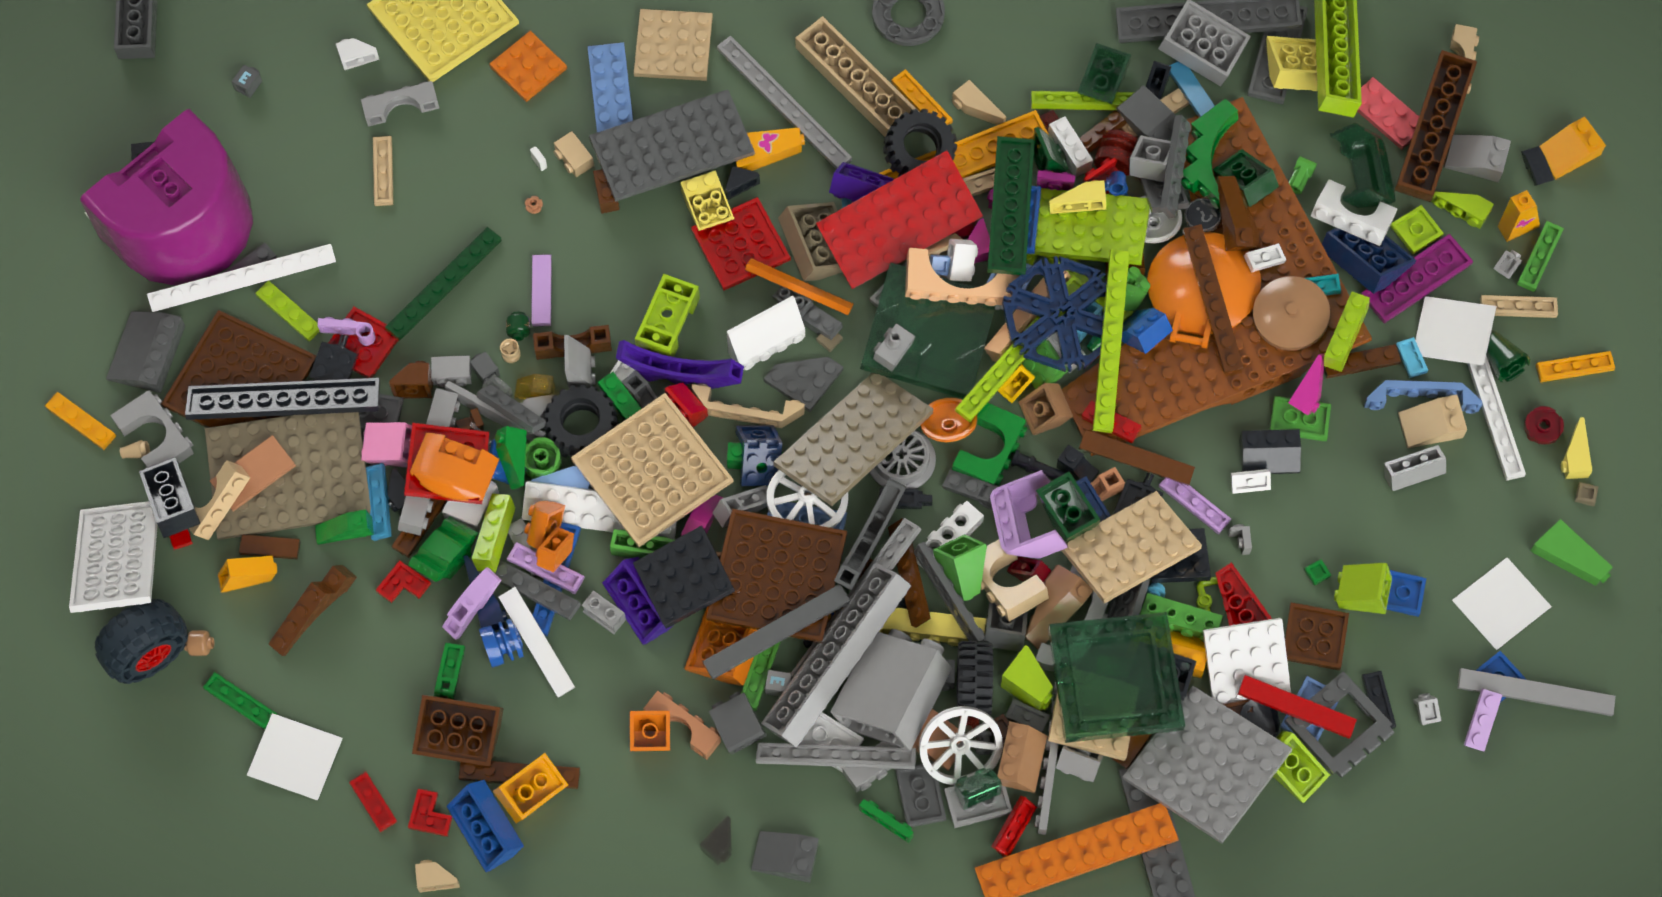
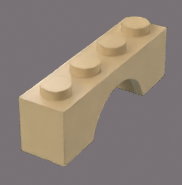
[1450,24,1479,94]
[189,460,250,540]

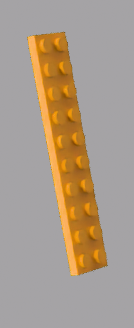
[879,110,1049,179]

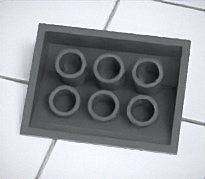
[106,312,185,393]

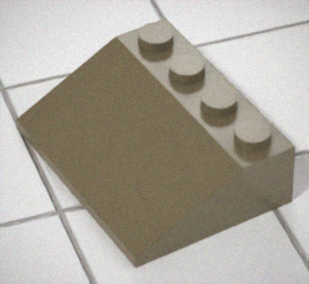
[778,202,842,282]

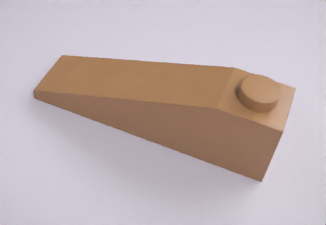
[1025,565,1093,649]

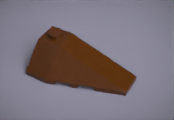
[1217,176,1261,251]

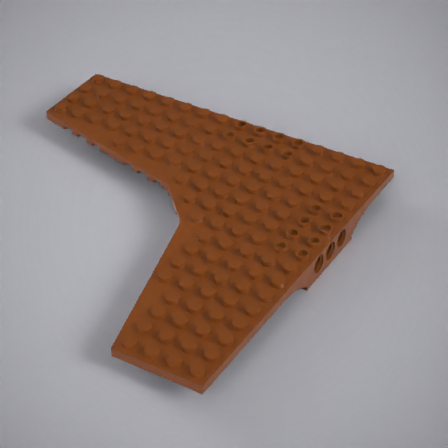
[1061,97,1372,457]

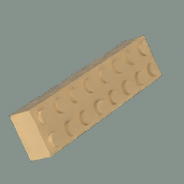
[795,16,919,137]

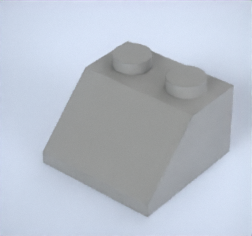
[1056,745,1104,782]

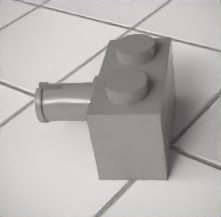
[873,324,915,372]

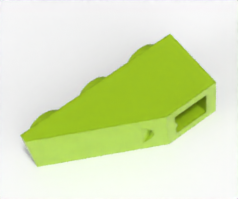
[1431,192,1494,229]

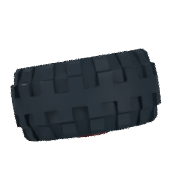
[94,599,188,684]

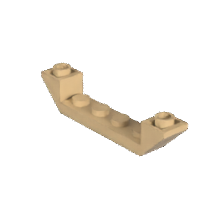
[691,383,805,428]

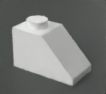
[336,38,379,70]

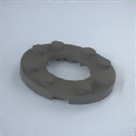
[872,0,945,46]

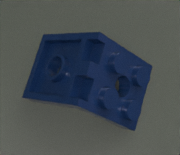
[735,425,782,486]

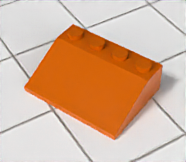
[684,606,757,686]

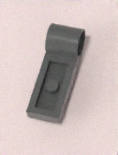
[942,470,997,509]

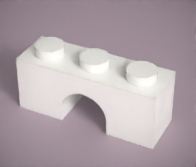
[1048,116,1093,178]

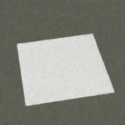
[1415,296,1497,366]
[1452,558,1552,650]
[247,713,343,800]

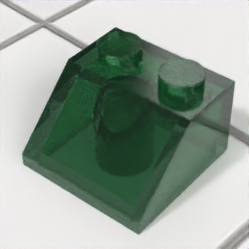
[954,768,1002,810]

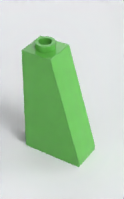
[1530,519,1613,586]

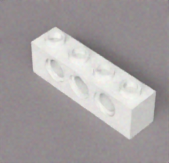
[914,501,984,568]

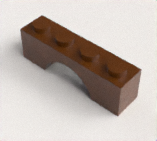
[533,325,612,360]

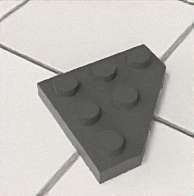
[764,357,843,412]

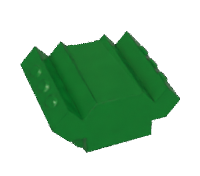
[408,516,478,582]

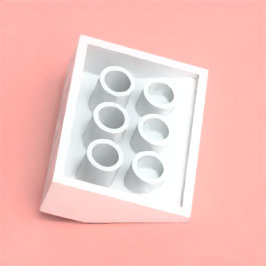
[727,296,805,370]

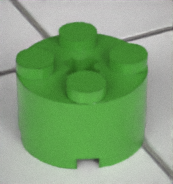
[1124,267,1150,311]
[525,437,562,479]

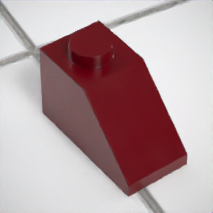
[1007,556,1051,583]

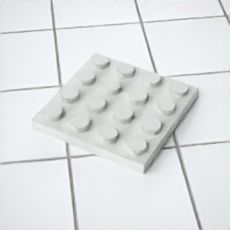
[1203,618,1291,704]

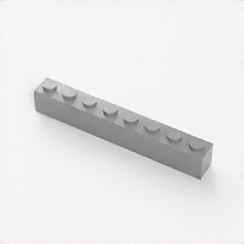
[398,388,461,536]

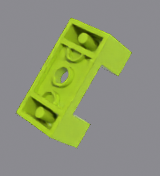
[635,274,700,357]

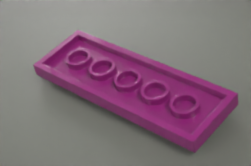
[1361,234,1473,324]

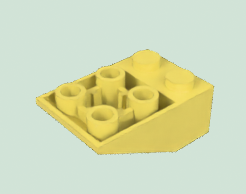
[680,170,734,231]

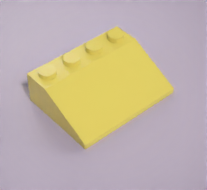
[1266,36,1317,91]

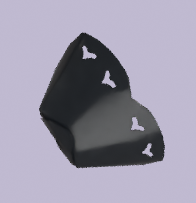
[1240,700,1280,738]

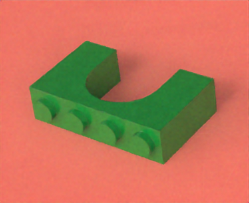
[952,403,1028,486]

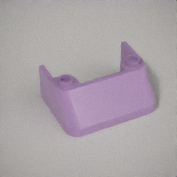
[990,470,1068,559]

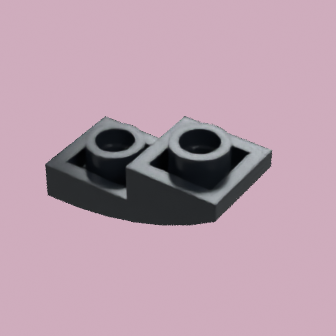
[1521,146,1554,186]

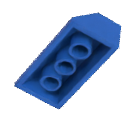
[446,780,524,872]

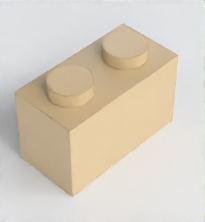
[554,131,594,177]

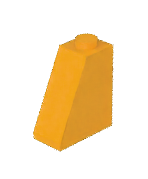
[218,556,277,592]

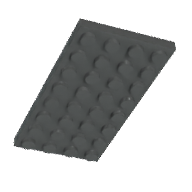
[589,89,755,202]

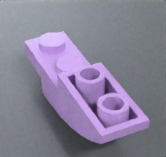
[442,567,501,640]

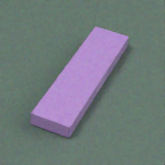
[532,255,552,326]
[1159,478,1231,535]
[507,542,585,594]

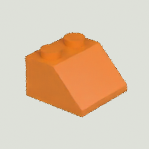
[630,711,670,751]

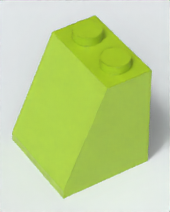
[1334,563,1392,614]
[1001,645,1053,711]

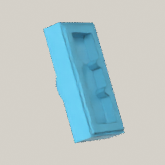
[1396,337,1428,378]

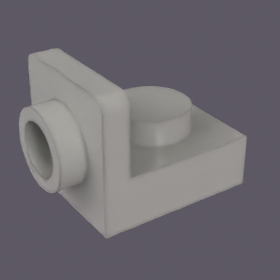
[1493,250,1523,279]
[1228,524,1252,555]
[1413,693,1441,725]

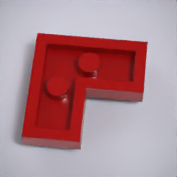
[375,561,431,603]
[408,789,452,837]

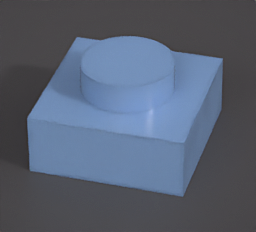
[930,254,951,276]

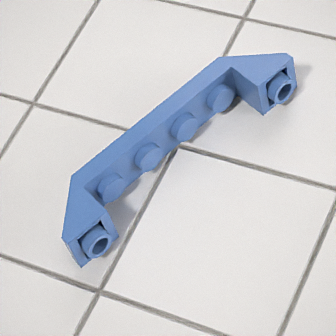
[1364,380,1482,414]

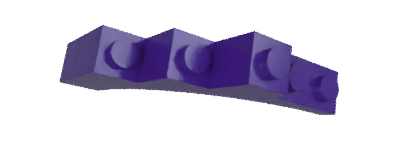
[616,340,744,389]

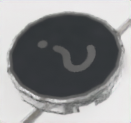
[1184,198,1222,232]

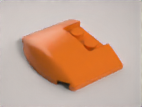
[410,433,499,501]

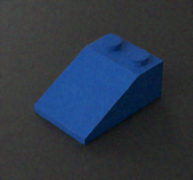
[1121,308,1173,354]

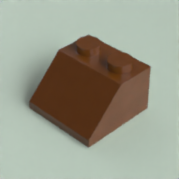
[389,361,433,398]

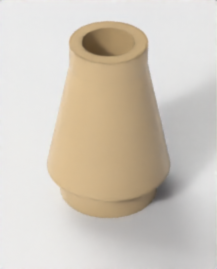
[120,440,150,459]

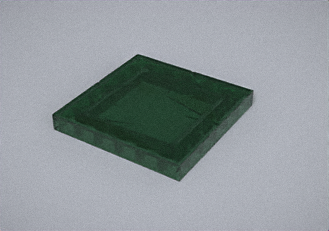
[860,263,996,399]
[1048,612,1185,743]

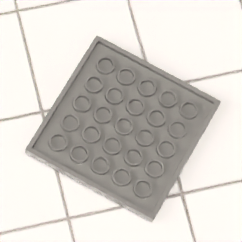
[1123,686,1292,844]

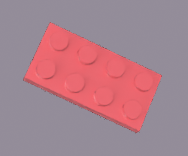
[1357,77,1419,150]

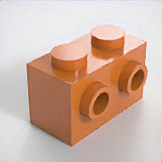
[536,527,574,573]

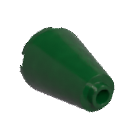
[1486,330,1531,382]

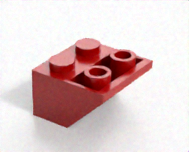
[665,383,708,428]

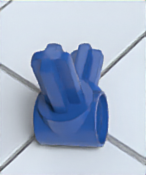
[1104,171,1128,196]

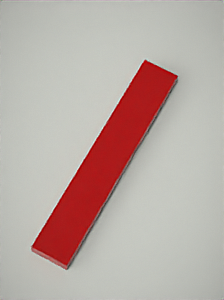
[1237,675,1357,739]

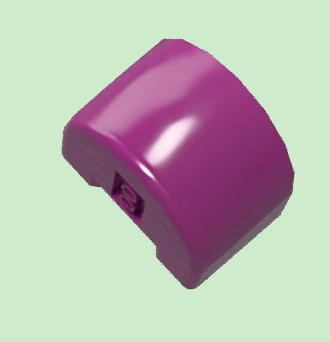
[80,109,253,286]

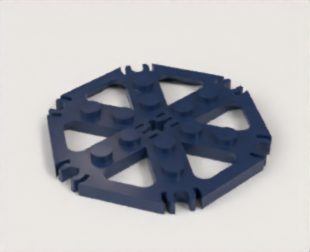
[1002,256,1107,372]

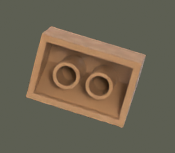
[996,721,1047,793]

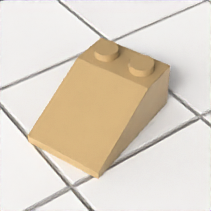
[1398,395,1467,448]

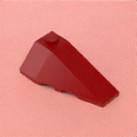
[1215,562,1272,626]

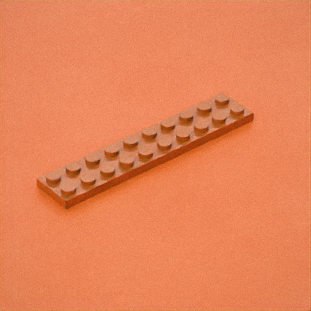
[975,803,1178,897]

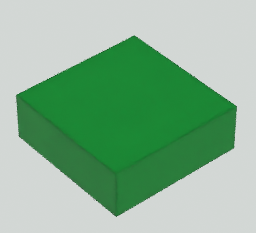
[1304,559,1331,586]

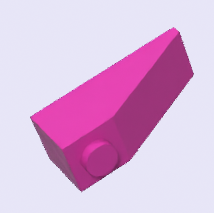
[1288,354,1324,415]
[681,494,723,536]

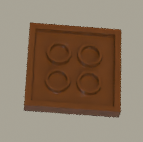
[1285,602,1349,671]

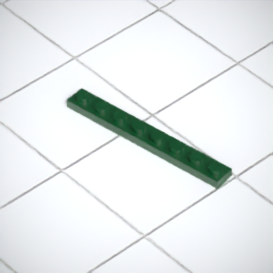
[385,227,502,341]

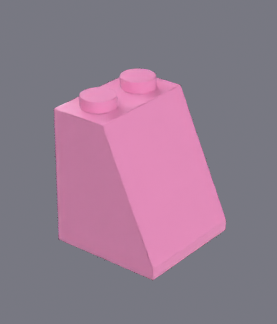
[361,422,412,468]

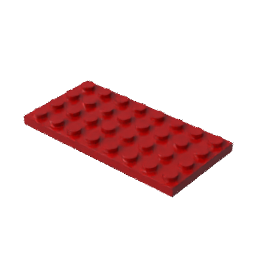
[815,151,983,289]

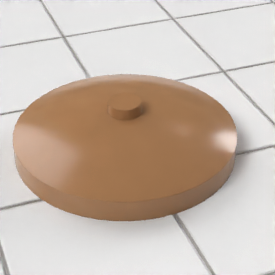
[1253,276,1330,351]

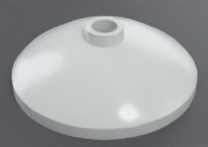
[1141,196,1182,243]

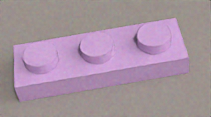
[1464,688,1502,752]

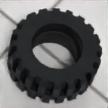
[883,109,957,177]
[544,384,618,459]
[957,641,993,717]

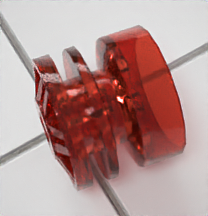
[1094,130,1138,176]

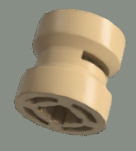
[500,339,521,363]

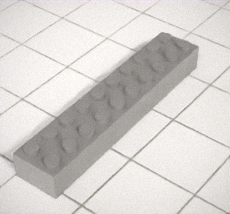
[761,563,911,748]

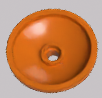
[920,398,977,442]

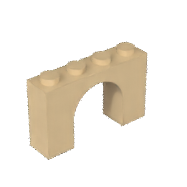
[981,539,1049,622]

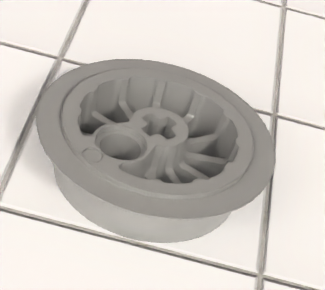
[870,430,936,489]

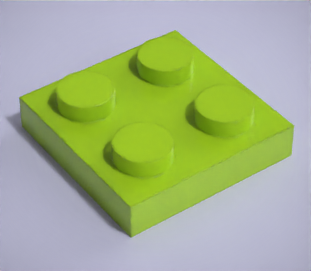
[1390,205,1444,255]

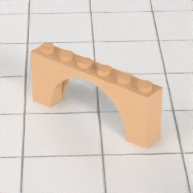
[905,248,1020,306]

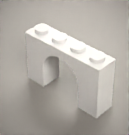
[1311,179,1398,246]

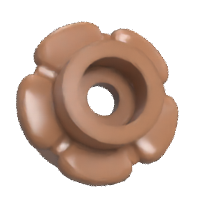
[525,196,543,214]

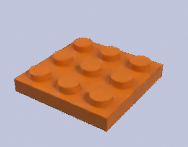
[490,31,567,102]

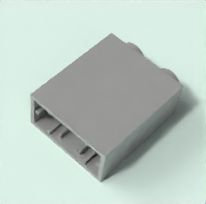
[831,629,952,751]

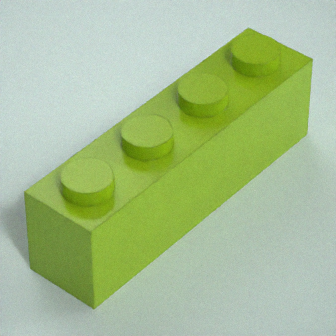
[1324,292,1370,372]
[472,493,516,573]

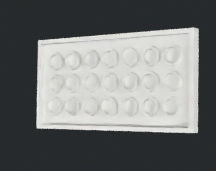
[69,501,158,613]

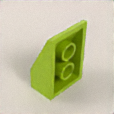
[1273,731,1330,803]

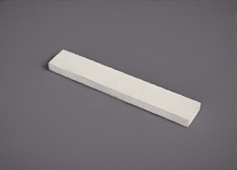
[499,587,575,698]

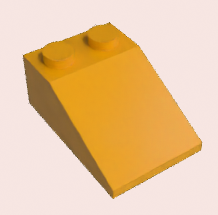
[1539,116,1606,180]
[493,753,568,823]

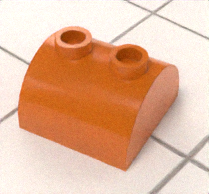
[524,501,565,549]

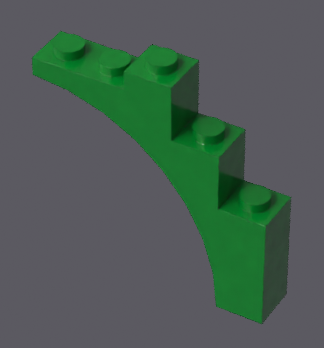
[1181,98,1239,210]

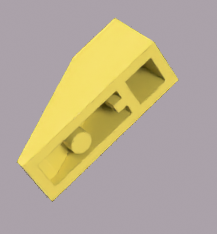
[1049,180,1106,214]
[1561,417,1592,479]

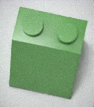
[933,534,987,601]

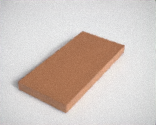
[210,435,296,512]

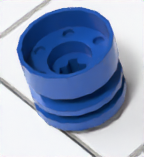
[479,618,524,668]

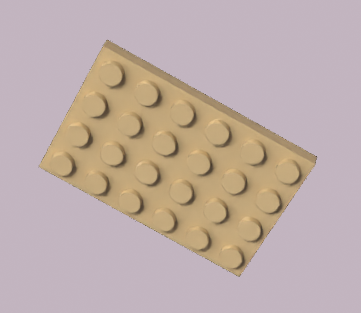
[1061,491,1202,604]

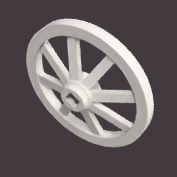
[767,470,848,528]
[919,706,1003,785]

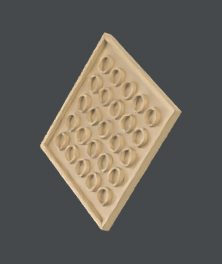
[571,393,734,547]

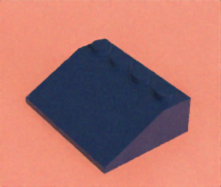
[1322,228,1417,294]

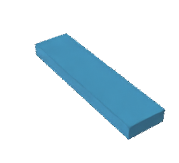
[1169,62,1215,117]
[366,463,392,541]

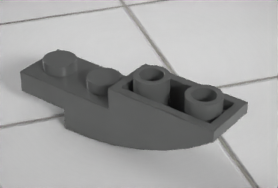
[772,286,843,340]

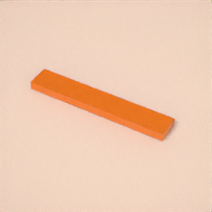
[745,258,854,315]

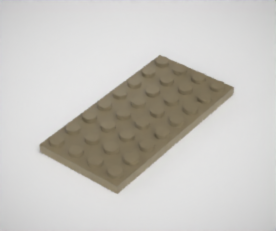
[774,370,933,506]

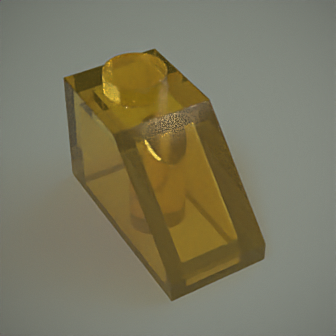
[514,374,555,399]

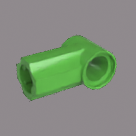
[1289,156,1317,194]

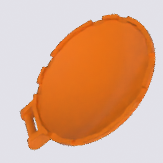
[1147,232,1261,349]

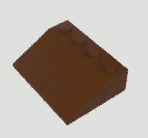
[412,695,504,767]

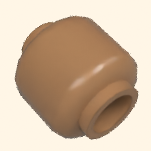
[184,630,215,656]

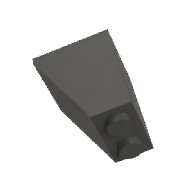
[709,692,767,755]

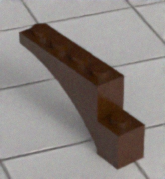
[269,565,357,656]

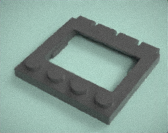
[1284,671,1394,778]

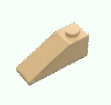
[952,80,1006,125]

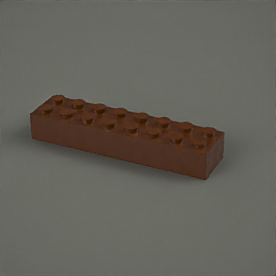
[1394,50,1477,202]

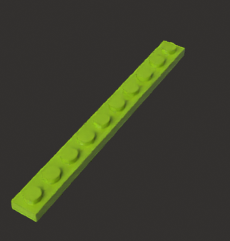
[1093,249,1130,433]
[955,275,1084,423]

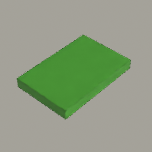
[1270,396,1331,441]

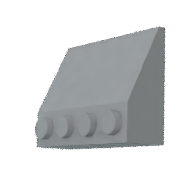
[1158,0,1251,87]

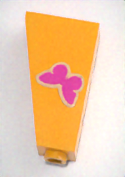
[736,127,805,171]
[1498,190,1540,242]

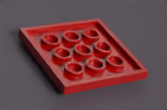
[691,197,791,291]
[404,423,490,505]

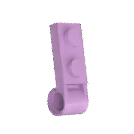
[318,317,376,346]

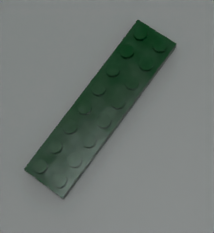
[987,136,1035,275]

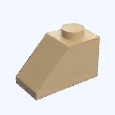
[415,860,460,892]

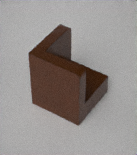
[456,408,484,431]

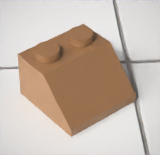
[1019,383,1073,435]

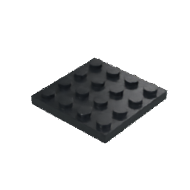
[633,525,735,629]

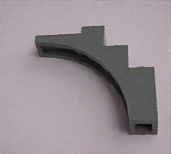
[834,478,907,590]

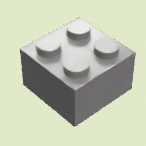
[1130,135,1171,182]

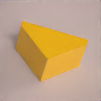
[998,364,1035,404]

